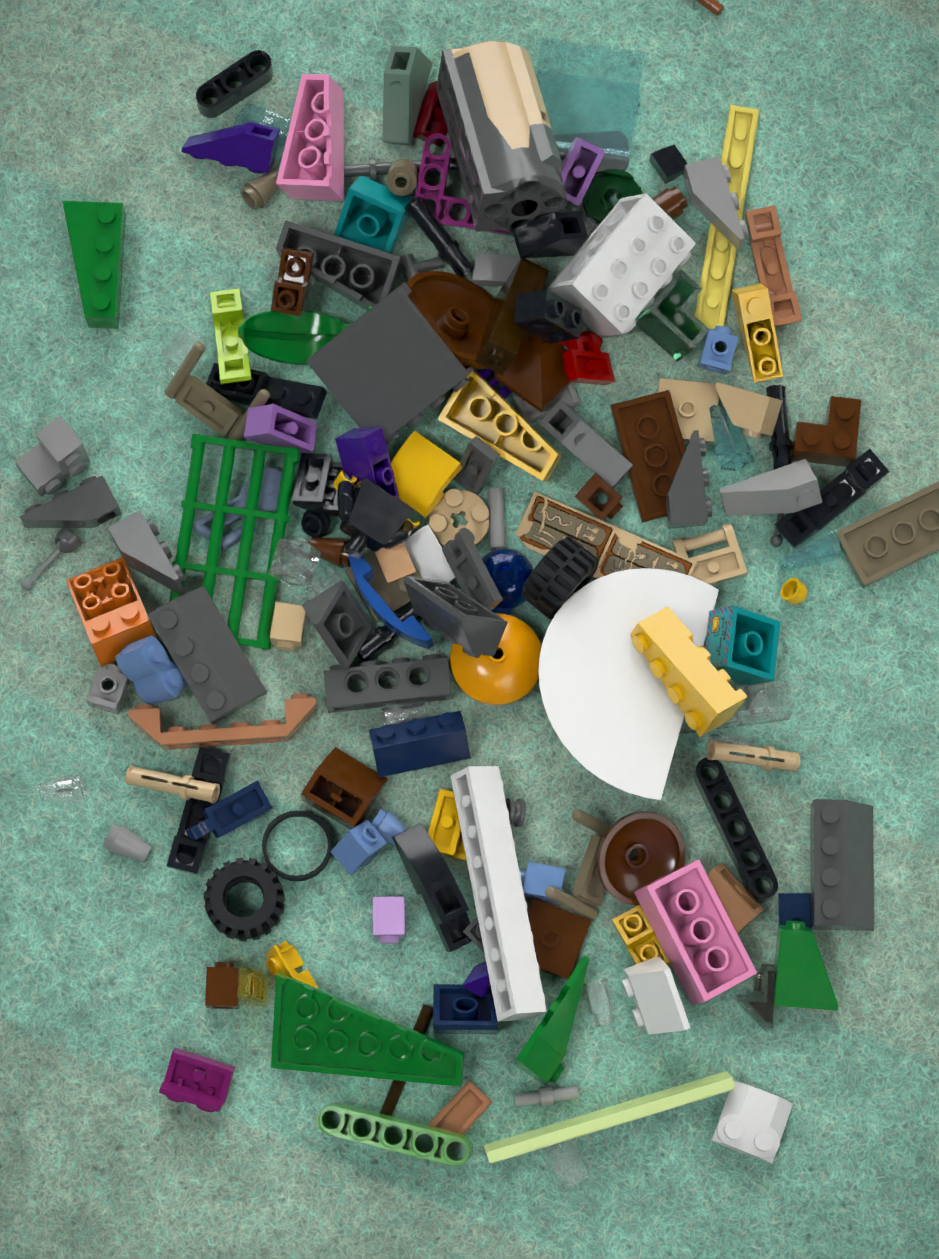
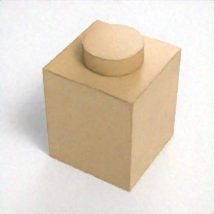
[270,602,307,652]

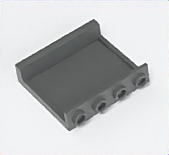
[306,282,473,445]

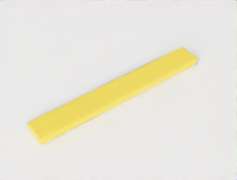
[692,105,760,333]

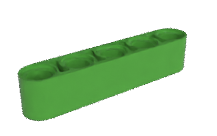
[316,1103,473,1166]

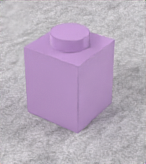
[373,897,405,944]

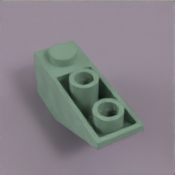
[383,46,433,145]

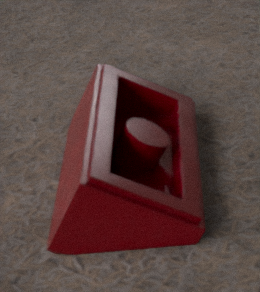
[413,81,448,147]

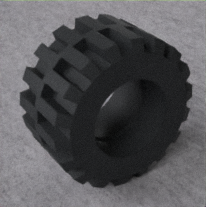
[521,536,599,620]
[204,858,285,942]

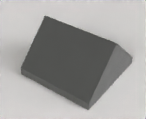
[302,581,373,669]

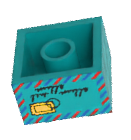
[705,605,781,686]

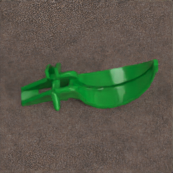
[238,306,373,365]

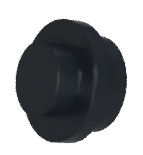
[301,510,331,537]

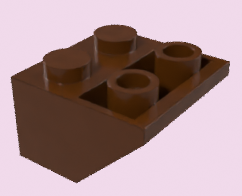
[301,747,388,830]

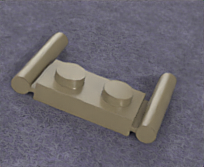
[164,342,270,441]
[545,809,611,920]

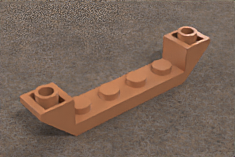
[128,693,317,750]

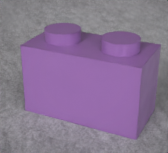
[561,138,606,206]
[244,404,317,454]

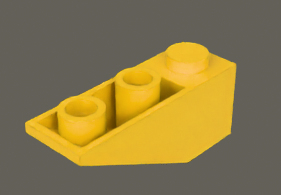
[731,283,783,383]

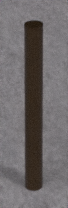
[380,1004,433,1116]

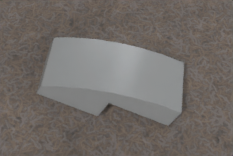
[472,254,541,286]

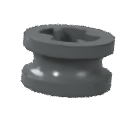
[505,798,526,827]

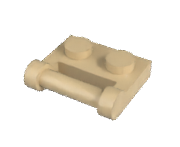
[672,523,748,586]

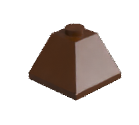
[494,331,571,412]

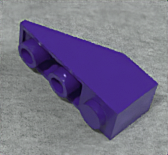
[181,122,280,173]
[335,427,401,501]

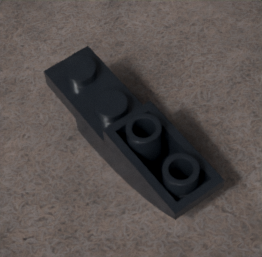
[206,362,327,419]
[392,823,471,952]

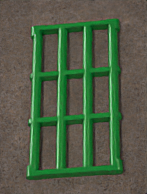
[169,434,300,650]

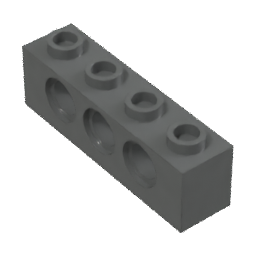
[323,654,452,713]

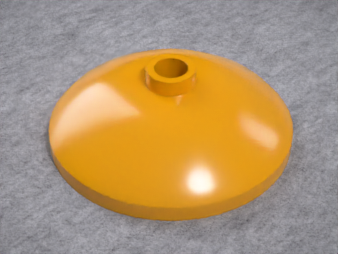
[450,613,542,706]

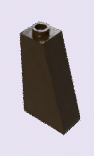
[475,259,548,375]

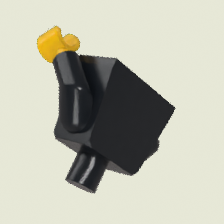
[333,471,420,558]

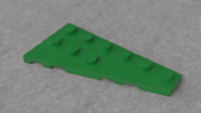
[271,972,464,1087]

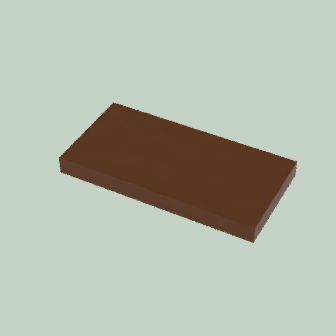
[610,390,685,523]

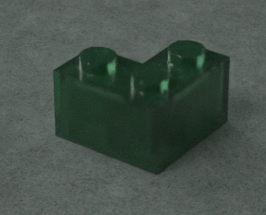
[635,269,709,362]

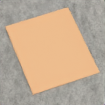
[375,542,416,583]

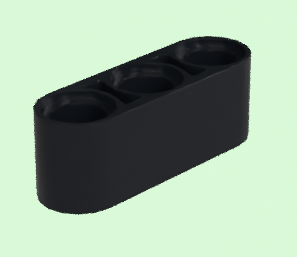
[196,50,273,118]

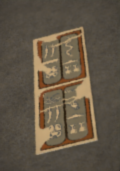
[516,492,697,579]

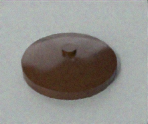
[407,271,494,369]

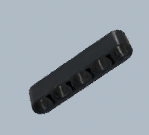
[693,758,778,903]

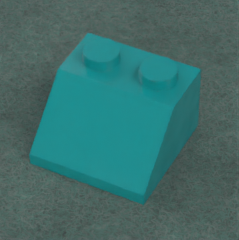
[333,175,413,254]

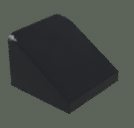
[649,145,688,184]

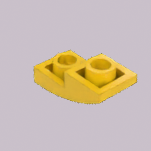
[612,905,671,967]

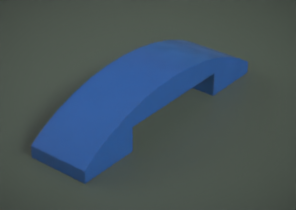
[349,555,434,649]

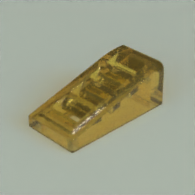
[238,968,268,1007]

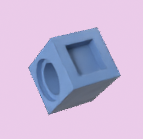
[331,820,387,875]
[520,861,566,904]

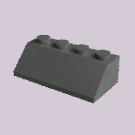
[147,586,267,724]
[810,799,874,931]

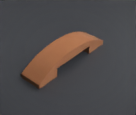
[745,205,802,327]

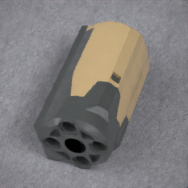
[436,41,567,234]

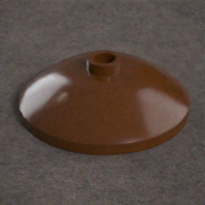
[597,811,685,905]

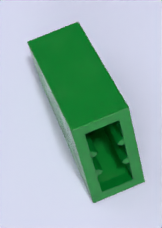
[772,921,838,1011]

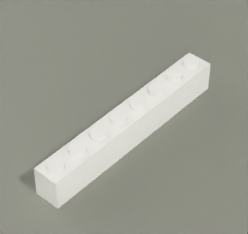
[451,766,547,1021]

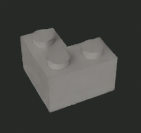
[15,416,89,497]

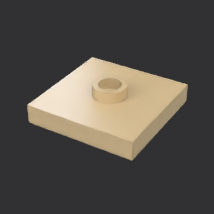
[658,378,719,444]

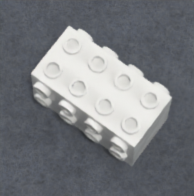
[548,193,696,337]

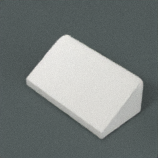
[404,524,457,584]

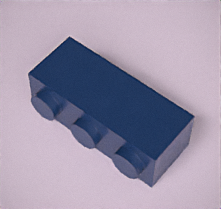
[369,711,471,777]

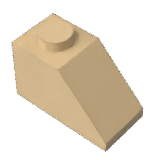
[715,382,783,439]

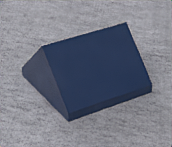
[433,984,497,1034]

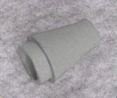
[103,824,152,863]

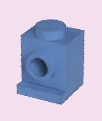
[697,326,738,375]

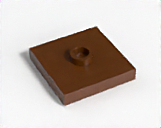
[527,898,591,980]

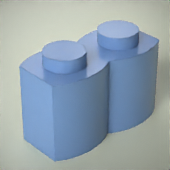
[115,636,187,705]

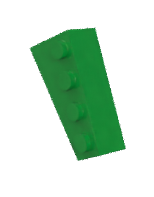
[62,201,126,329]

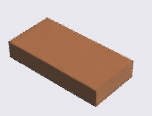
[428,1080,493,1150]

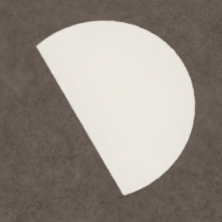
[538,568,719,800]

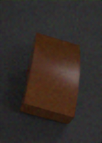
[271,248,314,316]

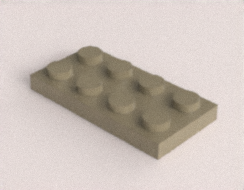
[834,481,939,588]

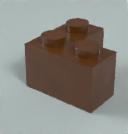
[791,396,861,467]

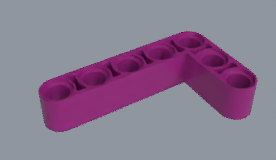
[415,133,513,236]

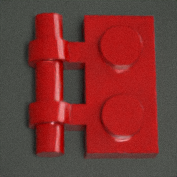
[558,331,615,385]

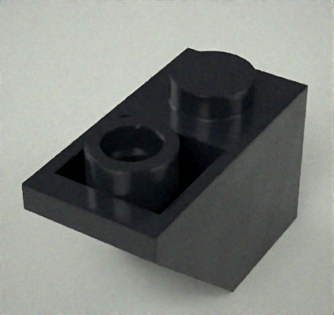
[513,211,589,259]

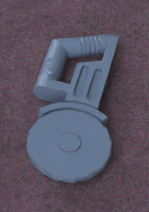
[193,467,282,551]

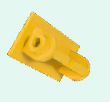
[265,941,319,989]

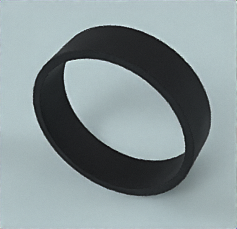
[262,810,332,881]

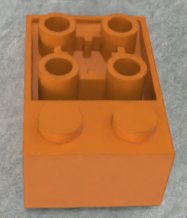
[66,557,157,667]

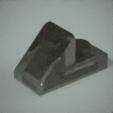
[733,964,775,1031]

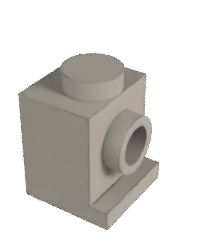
[86,664,130,715]

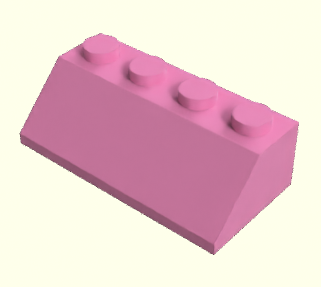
[634,859,757,1005]

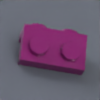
[159,1048,235,1112]

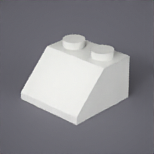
[621,956,690,1035]

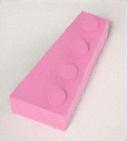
[276,74,344,201]

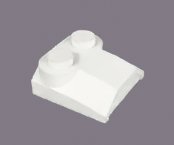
[711,1081,793,1164]

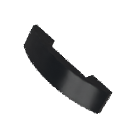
[774,449,890,549]
[166,747,230,875]

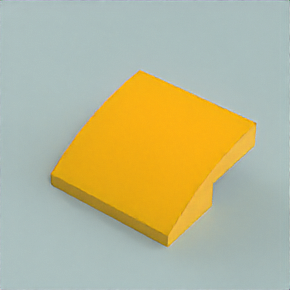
[391,430,462,519]
[428,789,467,862]

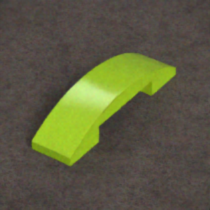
[210,288,252,384]

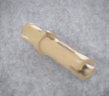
[706,740,800,772]
[125,765,220,804]

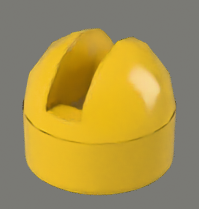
[780,578,808,605]

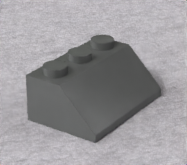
[404,576,508,658]

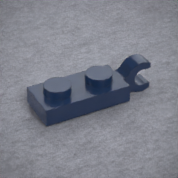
[186,780,273,840]

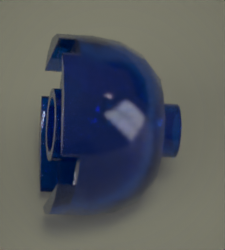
[482,547,534,609]

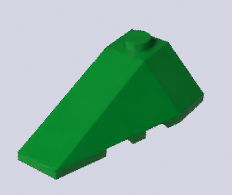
[514,955,589,1086]

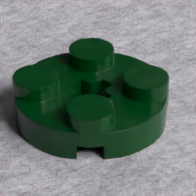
[582,169,643,226]

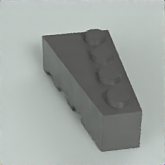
[276,220,402,310]

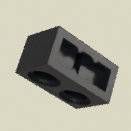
[514,289,583,344]

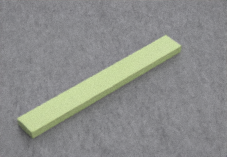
[483,1071,735,1164]

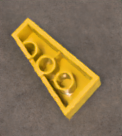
[438,369,562,482]
[630,606,748,737]

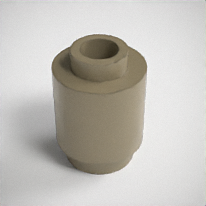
[386,159,418,196]

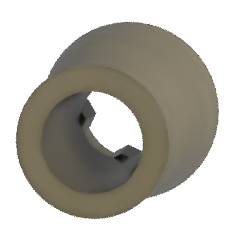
[241,168,279,210]

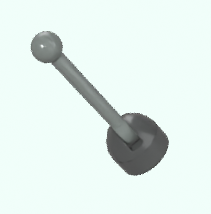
[21,526,82,591]

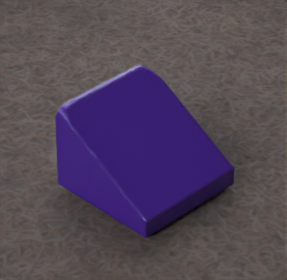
[463,961,491,997]

